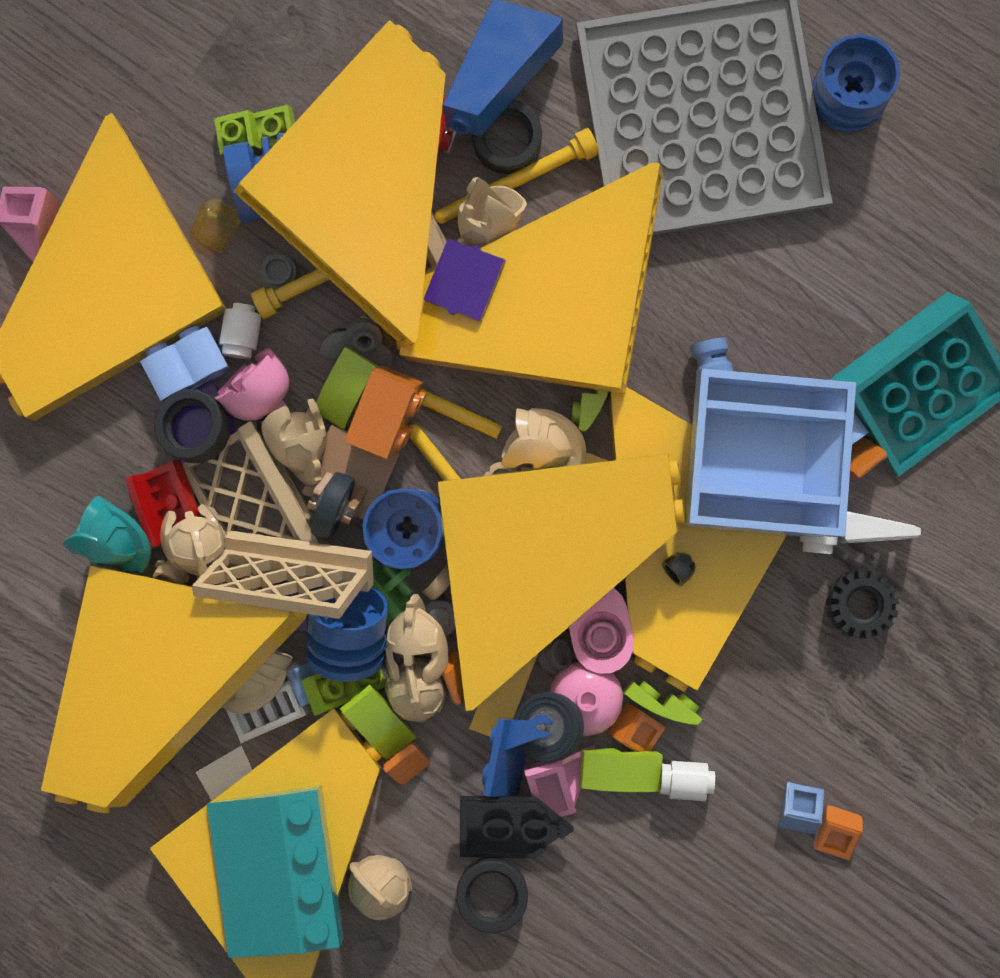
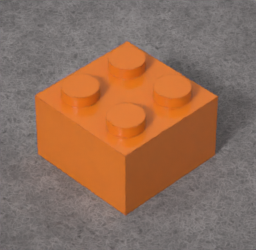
[344,365,427,459]

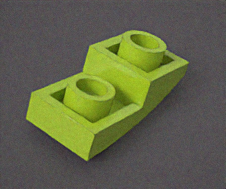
[214,105,295,155]
[316,347,379,430]
[571,390,608,435]
[301,668,386,716]
[623,680,703,725]
[340,685,417,761]
[579,748,663,792]

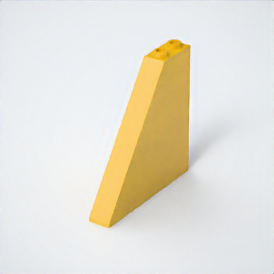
[233,20,446,348]
[0,113,226,421]
[396,162,663,394]
[608,387,787,692]
[438,454,685,711]
[41,566,307,813]
[150,707,382,978]

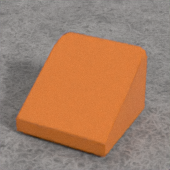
[850,437,888,480]
[443,651,464,705]
[608,703,666,752]
[383,741,430,785]
[813,805,863,861]

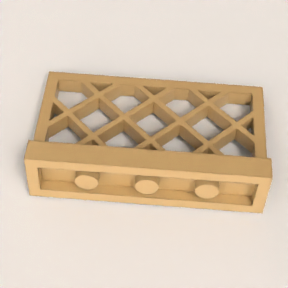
[183,421,330,591]
[192,531,374,619]

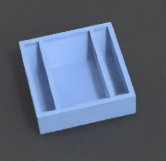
[684,369,856,537]

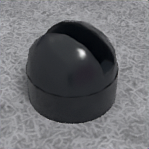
[662,552,696,586]

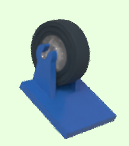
[482,692,584,797]

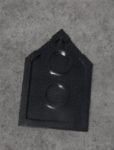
[460,796,574,858]

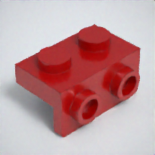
[125,460,201,549]

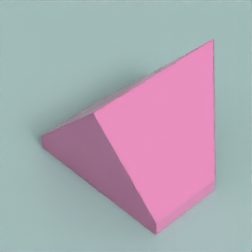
[0,187,60,262]
[524,745,595,817]

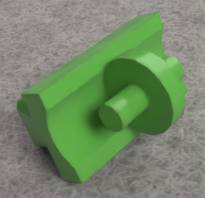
[372,558,414,626]

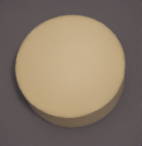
[422,564,450,601]

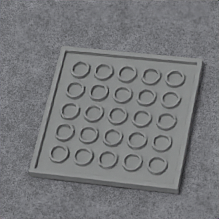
[576,0,833,235]

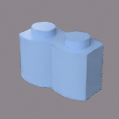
[140,326,231,402]

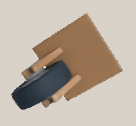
[302,425,400,541]

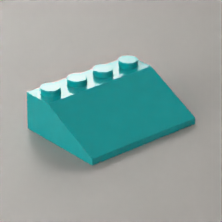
[829,292,1000,477]
[207,785,344,958]

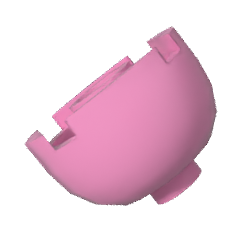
[215,348,290,421]
[549,662,624,736]

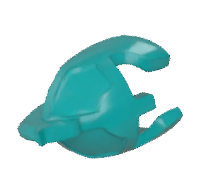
[62,495,151,573]

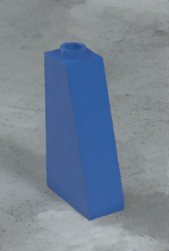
[443,0,564,137]

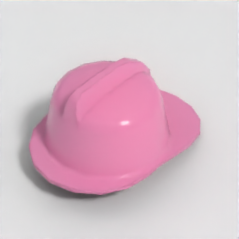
[569,588,634,674]

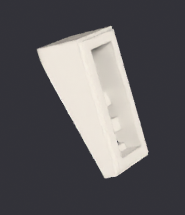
[838,511,921,544]
[226,680,312,743]

